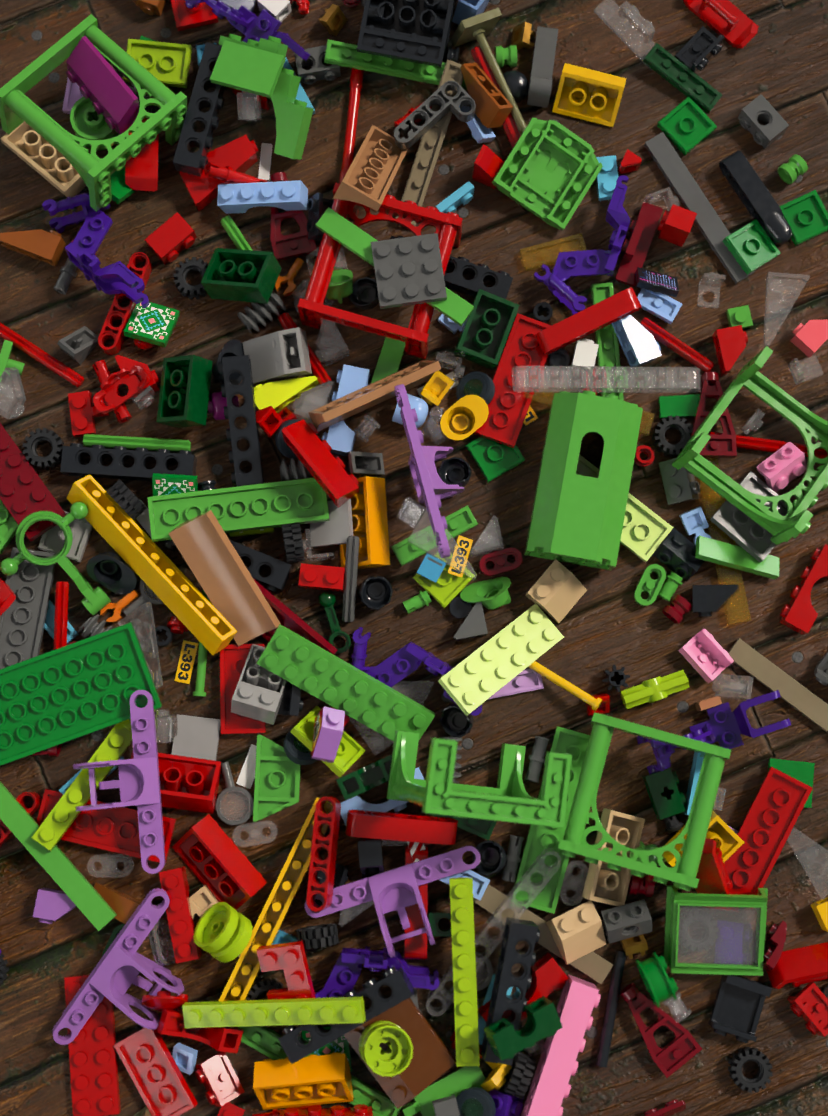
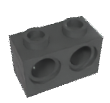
[294,45,341,84]

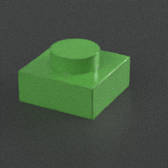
[726,305,753,329]

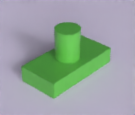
[0,340,25,387]

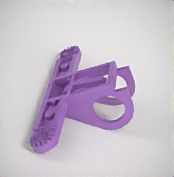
[394,384,465,558]
[73,690,166,874]
[305,846,480,958]
[52,888,184,1045]

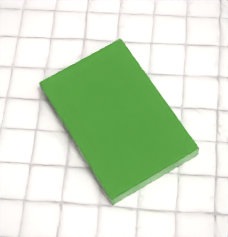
[210,40,286,98]

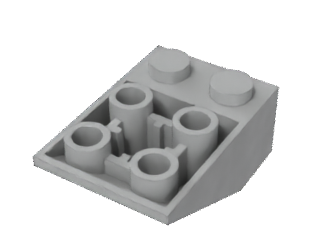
[243,327,312,384]
[231,644,288,725]

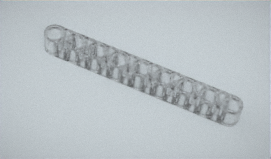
[512,366,701,393]
[426,848,561,1016]

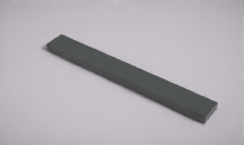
[644,132,755,284]

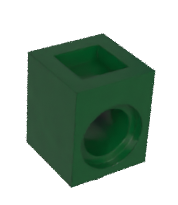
[429,911,452,937]

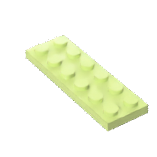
[576,454,673,563]
[438,603,564,716]

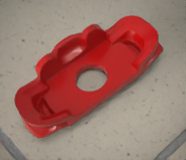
[93,365,151,415]

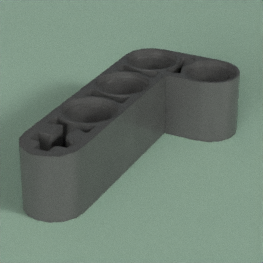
[527,26,558,108]
[394,80,476,150]

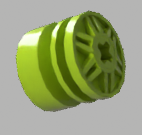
[359,1020,413,1077]

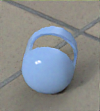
[392,394,428,428]

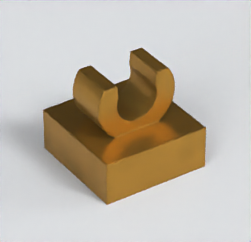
[319,4,347,36]
[511,22,536,51]
[620,934,648,959]

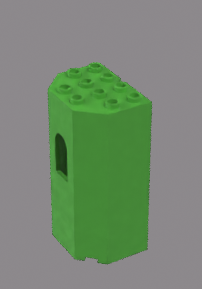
[525,391,643,571]

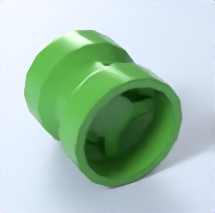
[495,45,517,68]
[777,154,808,185]

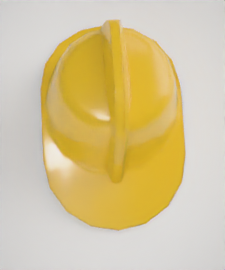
[440,395,489,441]

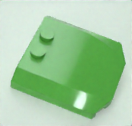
[492,118,603,230]

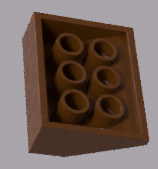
[344,993,456,1109]

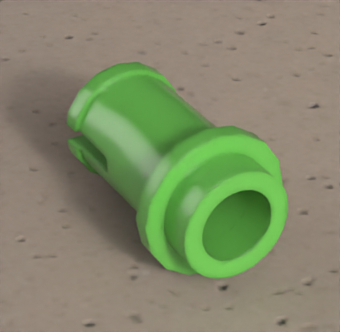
[658,572,683,602]
[403,590,432,614]

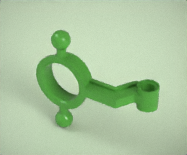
[0,502,111,616]

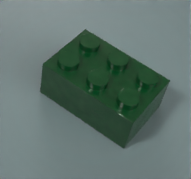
[201,248,282,303]
[453,289,520,370]
[157,355,213,428]

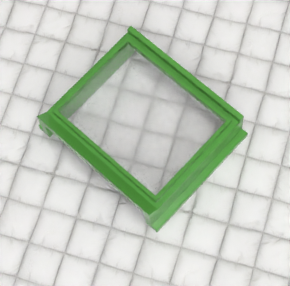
[664,885,768,976]

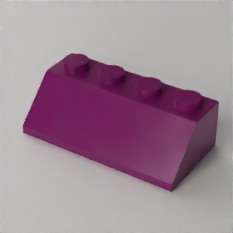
[66,36,139,135]

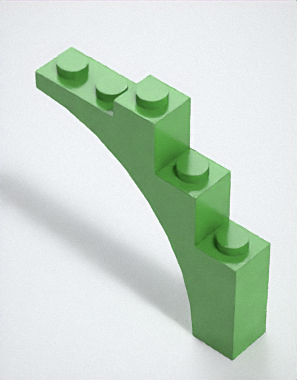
[219,33,314,160]

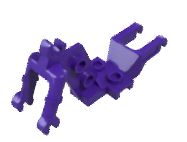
[185,0,310,61]
[534,175,630,315]
[42,193,149,308]
[351,627,482,716]
[636,690,792,774]
[315,946,439,998]

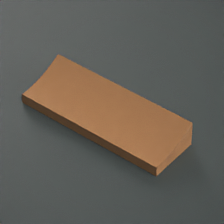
[333,125,408,211]
[308,360,441,431]
[168,510,281,646]

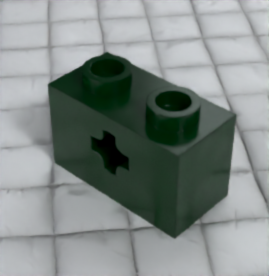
[642,768,687,820]

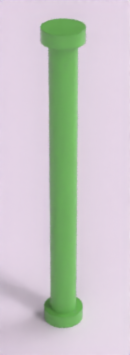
[193,590,211,697]

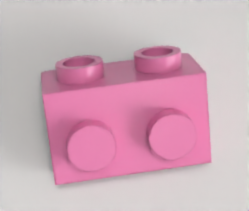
[757,442,807,492]
[678,629,734,684]

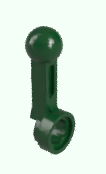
[318,591,351,653]

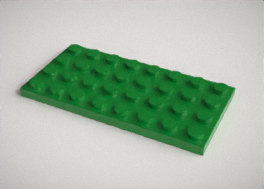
[0,622,162,766]

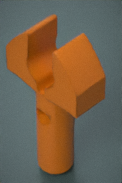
[275,258,304,296]
[100,590,138,623]

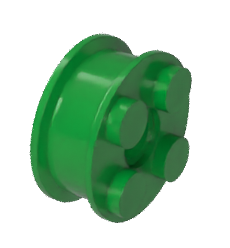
[635,952,678,1008]

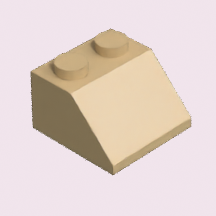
[525,559,587,624]
[546,900,606,965]

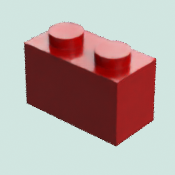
[657,204,697,247]
[145,212,197,265]
[298,563,345,592]

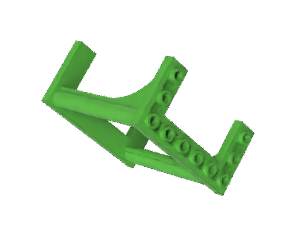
[0,14,187,212]
[672,346,828,545]
[558,712,731,891]
[387,730,572,828]

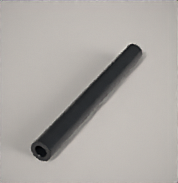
[596,950,626,1067]

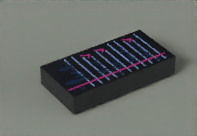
[635,267,679,297]

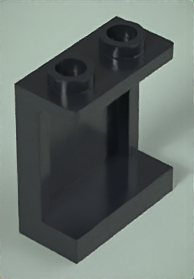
[708,975,772,1043]

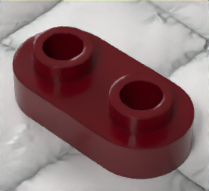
[479,547,522,576]

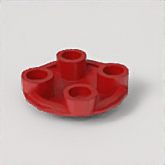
[142,991,188,1011]

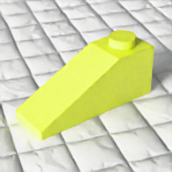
[254,376,319,413]

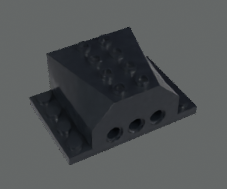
[357,0,456,67]

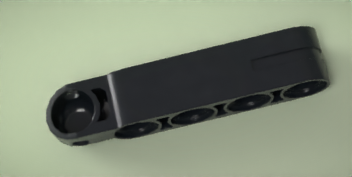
[719,150,792,245]

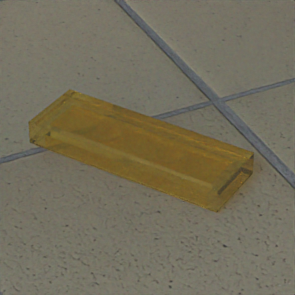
[520,233,587,271]

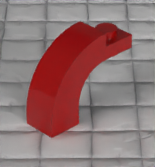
[157,1009,244,1053]

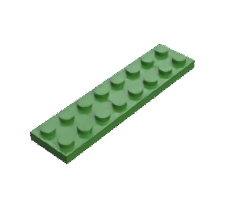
[147,478,329,542]
[256,624,435,741]
[511,726,590,914]

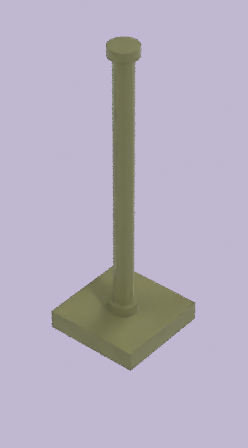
[451,7,527,134]

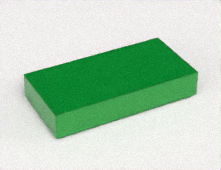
[658,394,700,419]

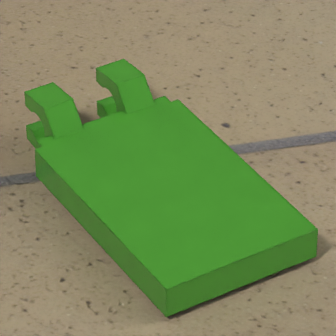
[402,1066,490,1116]

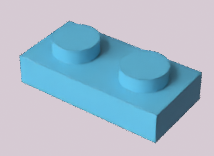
[596,155,618,201]
[435,181,474,214]

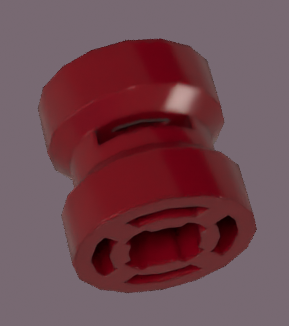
[662,594,693,625]
[628,874,655,898]

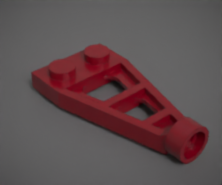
[270,172,317,261]
[691,372,737,458]
[620,983,702,1078]

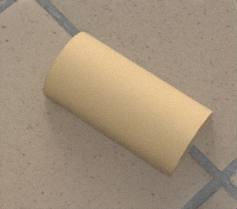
[1,122,86,197]
[582,808,645,906]

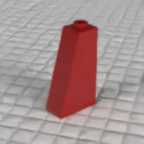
[179,134,259,212]

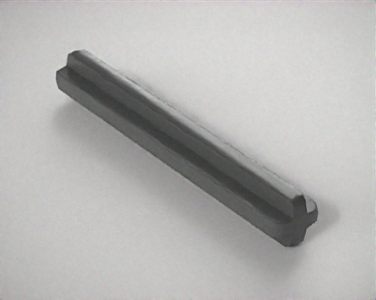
[342,536,359,622]

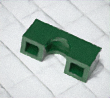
[336,755,392,801]
[484,996,563,1061]

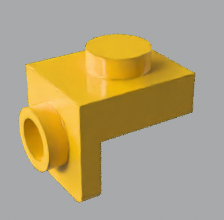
[420,370,454,406]
[481,1061,512,1092]

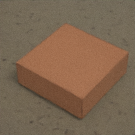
[695,696,722,711]

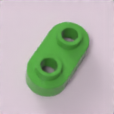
[634,564,666,606]

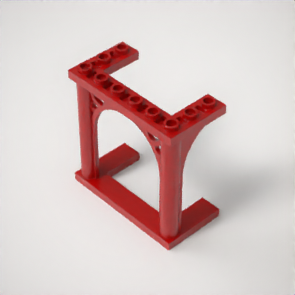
[298,183,463,360]

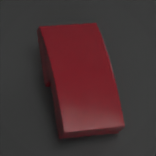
[763,921,787,972]

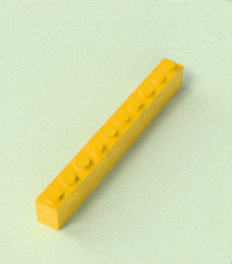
[66,474,237,655]
[219,797,333,1001]

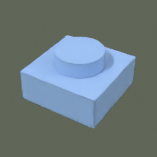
[172,1042,198,1075]

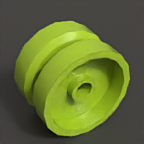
[194,902,253,963]

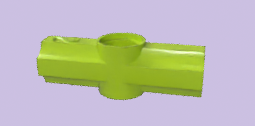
[620,670,690,709]

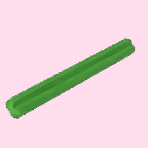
[83,434,191,452]

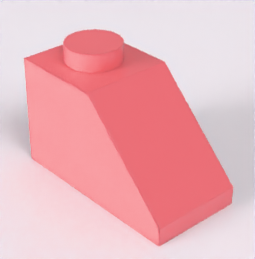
[790,319,828,358]

